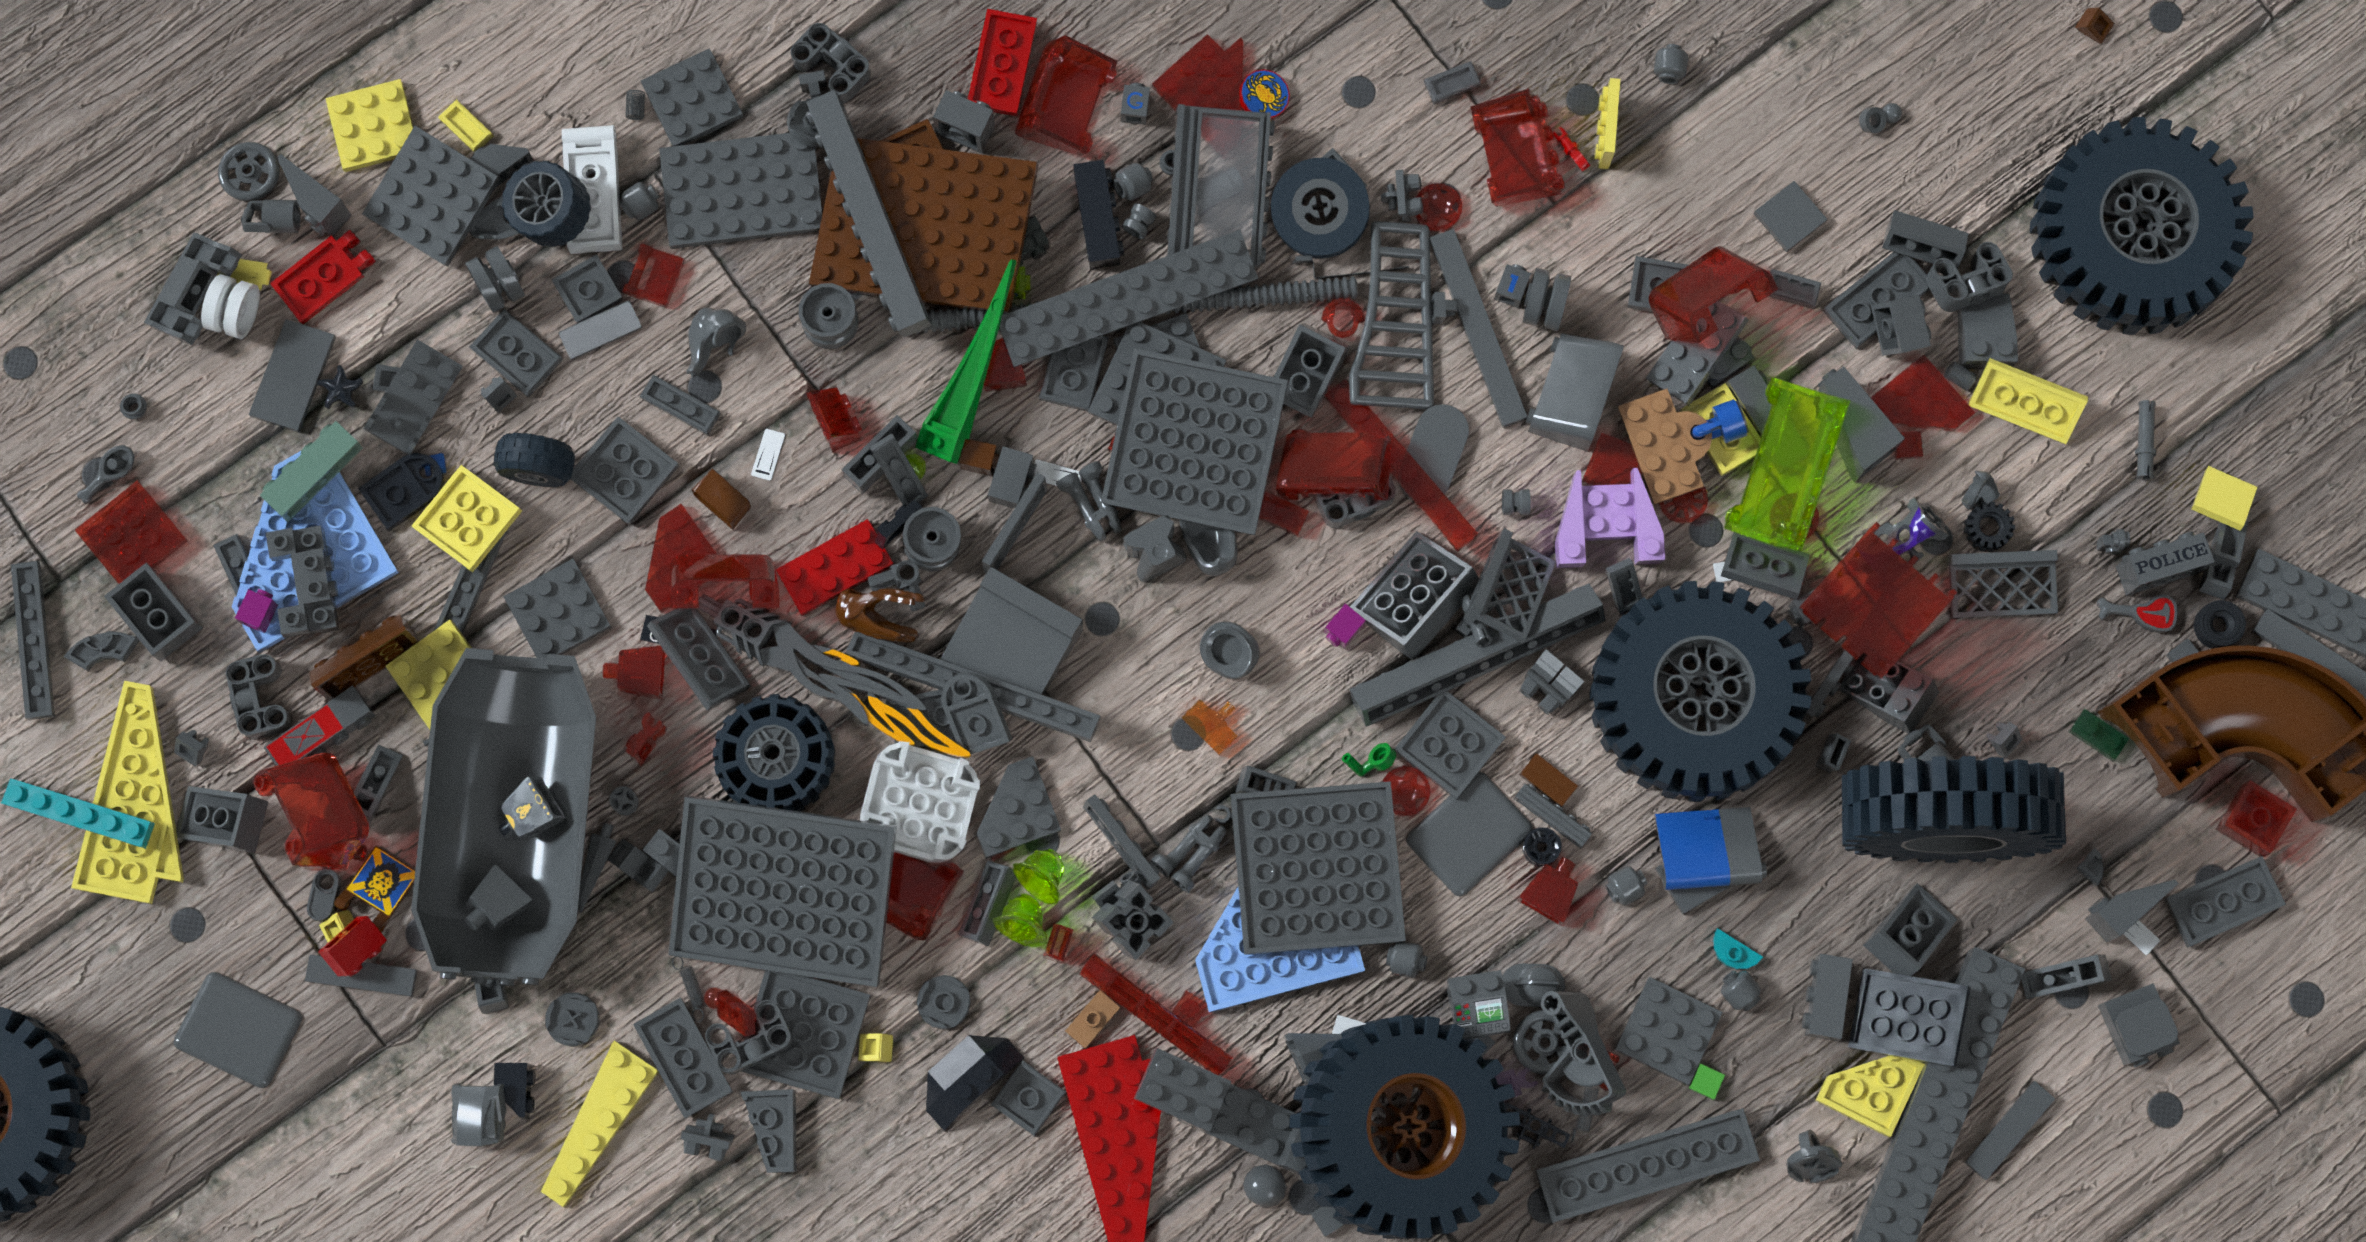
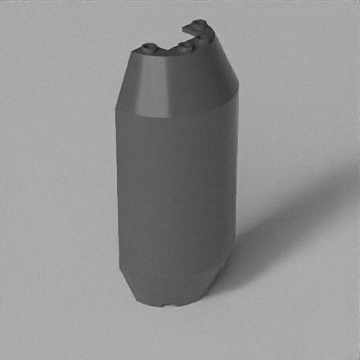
[411,648,596,986]

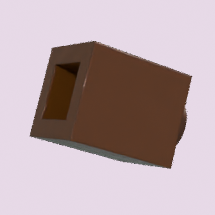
[959,439,1000,476]

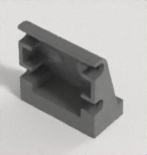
[940,567,1083,696]

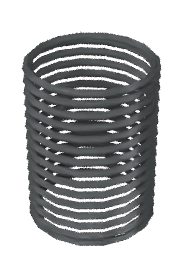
[625,90,645,120]
[1944,361,1976,390]

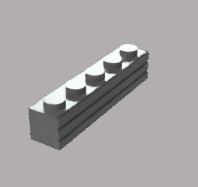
[1514,784,1592,849]

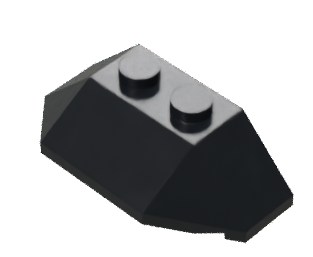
[926,1035,1025,1131]

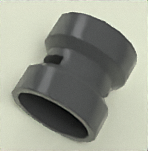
[1122,204,1157,239]
[1502,489,1531,515]

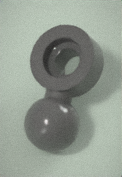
[1859,103,1902,133]

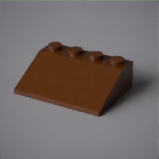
[309,614,419,701]

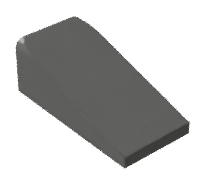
[475,980,509,1014]

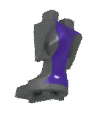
[1849,497,1949,590]

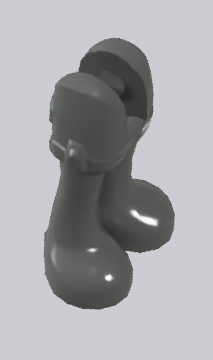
[1056,461,1122,542]
[1151,814,1227,893]

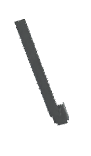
[1292,255,1409,279]

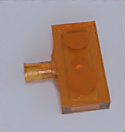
[1181,699,1238,756]

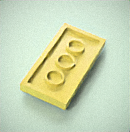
[1968,358,2088,444]

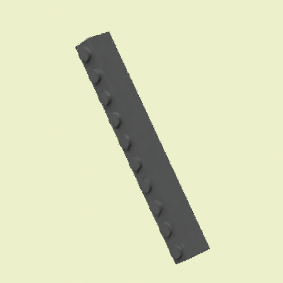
[806,90,932,337]
[1350,583,1606,727]

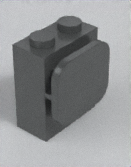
[2098,983,2180,1067]

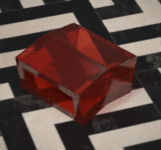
[1043,924,1073,963]

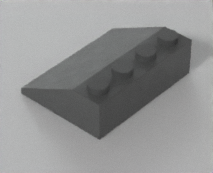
[1350,531,1479,661]

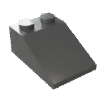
[277,154,352,237]
[1957,294,2018,370]
[1274,323,1351,418]
[176,786,268,853]
[2085,879,2179,943]
[1863,883,1957,976]

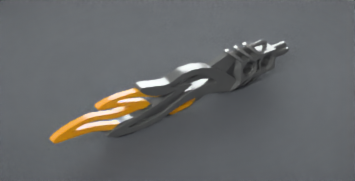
[696,594,971,758]

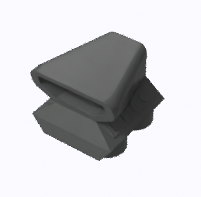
[1123,515,1187,582]

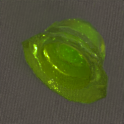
[1013,849,1064,904]
[993,893,1047,947]

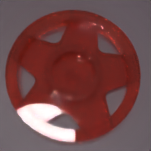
[1415,183,1462,231]
[1382,766,1430,816]

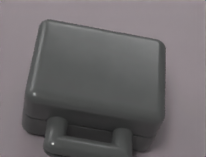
[1406,772,1533,897]
[173,972,302,1088]

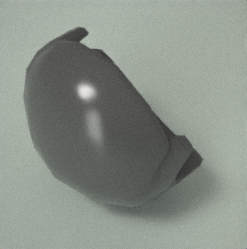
[1243,1164,1287,1208]

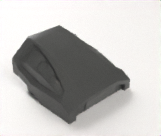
[451,1083,506,1146]

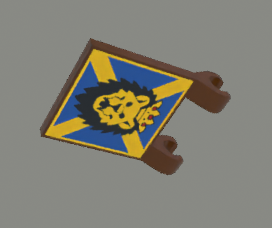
[334,845,415,933]

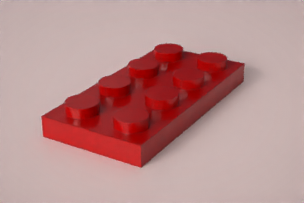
[968,9,1038,117]
[776,519,894,616]

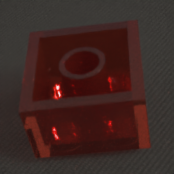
[2215,780,2297,857]

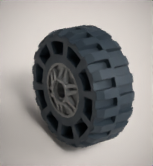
[713,694,836,812]

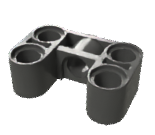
[790,23,871,103]
[1926,242,2013,312]
[1313,456,1396,529]
[226,654,293,740]
[705,1000,793,1075]

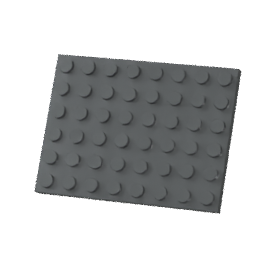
[669,795,897,987]

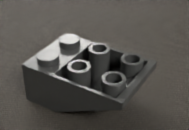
[1839,646,1939,734]

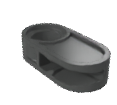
[307,869,341,922]

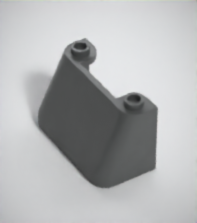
[1526,333,1624,452]

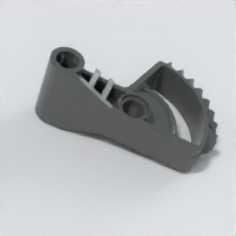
[1541,991,1626,1116]

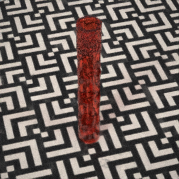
[1079,954,1233,1076]

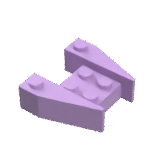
[1555,468,1665,568]

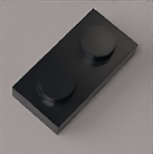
[875,500,922,550]

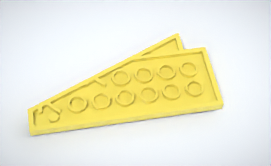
[71,681,184,904]

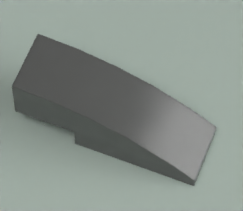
[2199,521,2248,600]

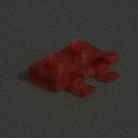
[625,712,667,766]

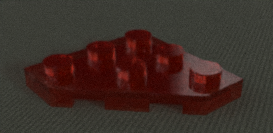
[1870,354,1975,431]
[645,504,726,613]

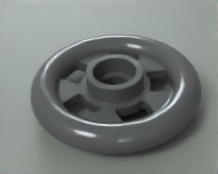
[218,142,280,201]
[1513,1010,1567,1075]

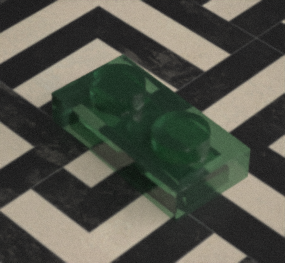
[2068,709,2129,762]

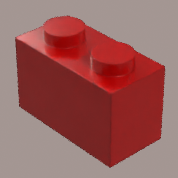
[318,916,387,977]

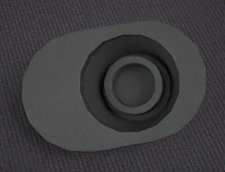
[1502,963,1565,1007]

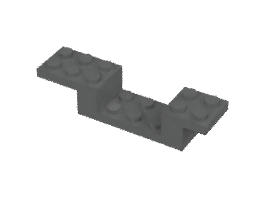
[1134,1048,1308,1175]

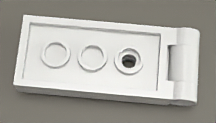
[562,125,622,254]

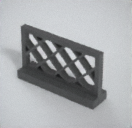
[1463,528,1556,643]
[1946,550,2058,618]

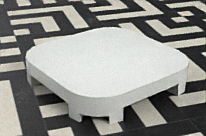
[860,741,980,863]

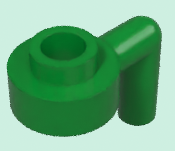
[1342,743,1396,777]

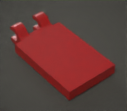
[270,230,376,325]

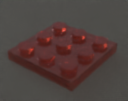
[75,480,188,584]

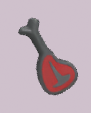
[2097,595,2178,633]

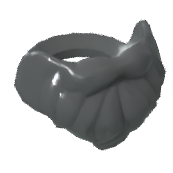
[1961,471,2000,510]

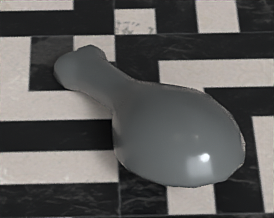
[77,445,135,504]

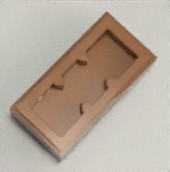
[1065,990,1120,1049]

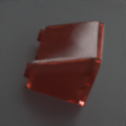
[1015,35,1118,156]
[1276,428,1391,501]
[252,753,369,866]
[886,852,964,941]

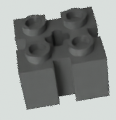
[1091,880,1174,960]

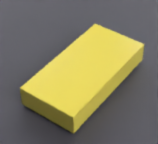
[438,99,494,152]

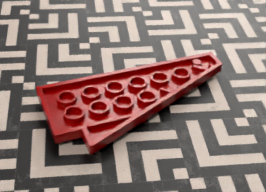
[1057,1035,1161,1242]

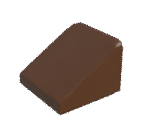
[2075,7,2115,44]

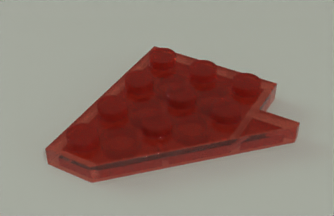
[1152,34,1243,158]

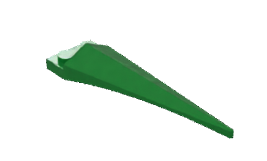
[915,259,1017,464]

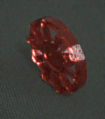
[1659,486,1708,524]

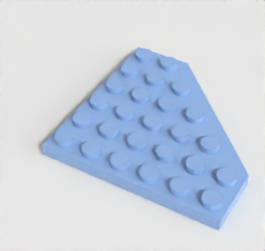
[232,451,399,653]
[1195,887,1365,1013]

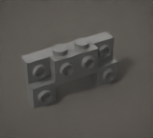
[144,232,242,346]
[266,525,340,638]

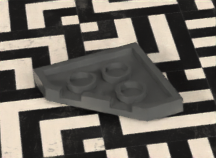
[977,756,1061,859]

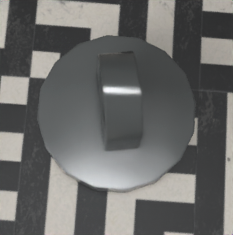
[1786,1129,1842,1183]

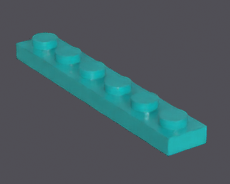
[1,778,155,849]

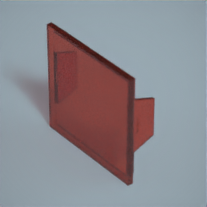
[1582,432,1642,486]

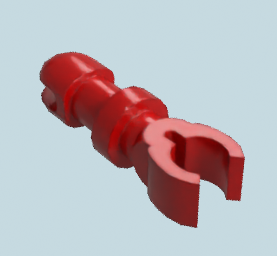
[1553,127,1591,172]

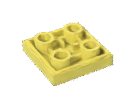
[2191,466,2257,531]

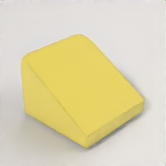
[319,910,354,943]
[858,1033,893,1062]

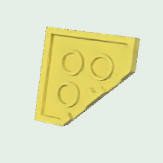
[1815,1056,1925,1138]

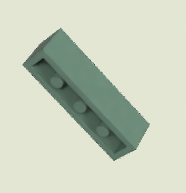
[260,421,363,523]

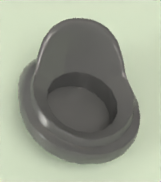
[1200,621,1260,679]

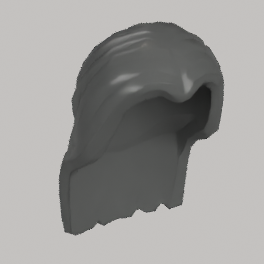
[1178,519,1238,577]

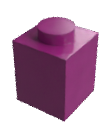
[235,589,278,634]
[1324,603,1366,649]

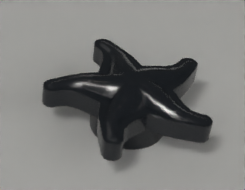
[317,365,363,409]

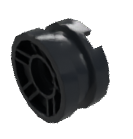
[1522,827,1562,867]

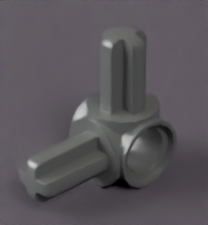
[868,560,925,611]

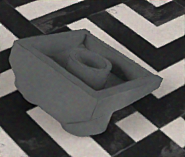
[1706,337,1755,390]

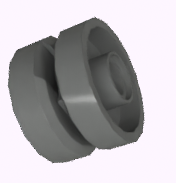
[465,246,525,313]
[1522,267,1572,331]
[799,283,859,349]
[903,506,961,572]

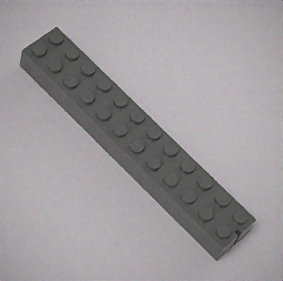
[1850,947,2025,1242]

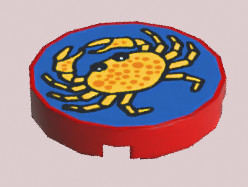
[1239,69,1290,120]

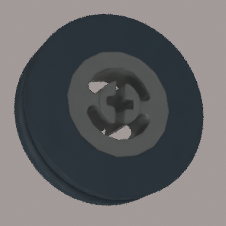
[1271,157,1370,259]

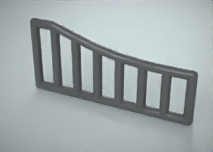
[1349,221,1434,409]

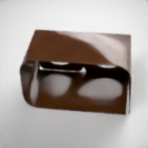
[691,468,751,530]

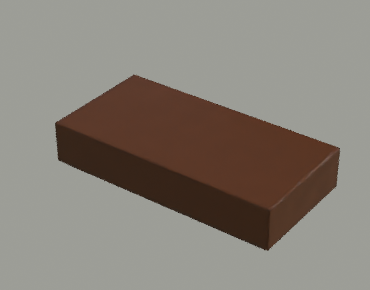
[1519,753,1578,807]

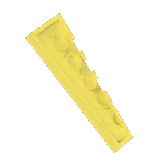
[541,1041,659,1207]

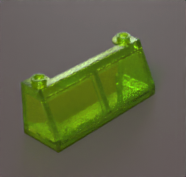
[1724,377,1850,551]

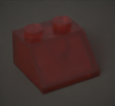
[806,387,862,453]

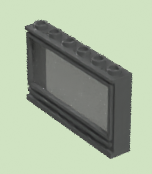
[1166,104,1275,270]

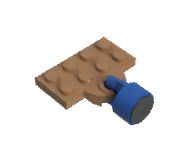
[1618,388,1749,505]

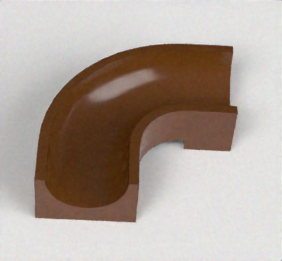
[2098,645,2366,822]

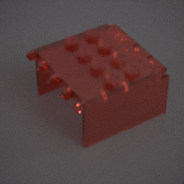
[1798,522,1957,679]

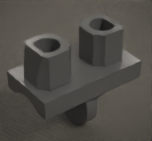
[1381,169,1423,222]
[680,1113,735,1161]

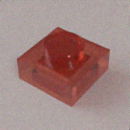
[1172,990,1207,1028]

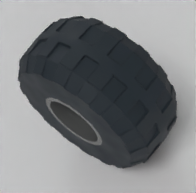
[493,433,575,487]

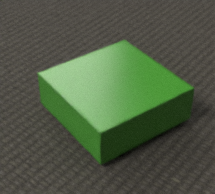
[1688,1064,1725,1100]

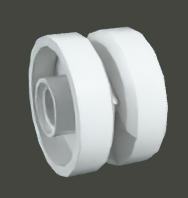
[201,274,260,339]

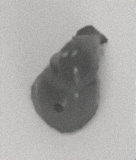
[686,308,746,377]

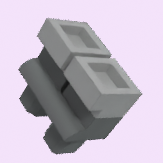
[1519,649,1585,715]

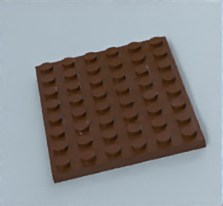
[809,138,1039,314]

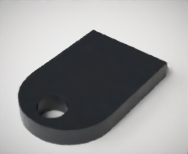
[358,453,444,531]

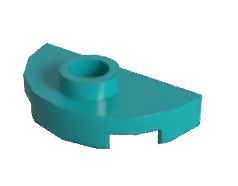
[1713,928,1763,970]

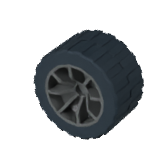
[502,160,591,247]

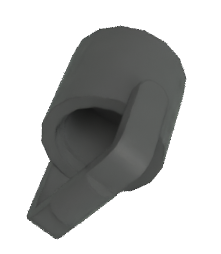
[241,200,301,233]
[1897,724,1955,761]

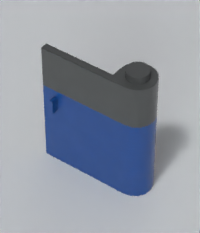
[1655,807,1767,890]

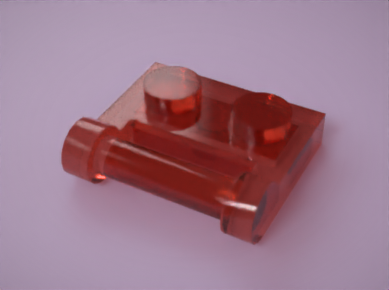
[622,244,685,308]

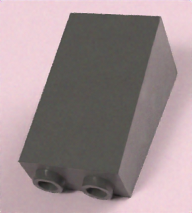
[1815,366,1905,482]

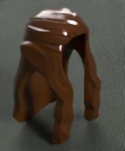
[835,588,925,642]

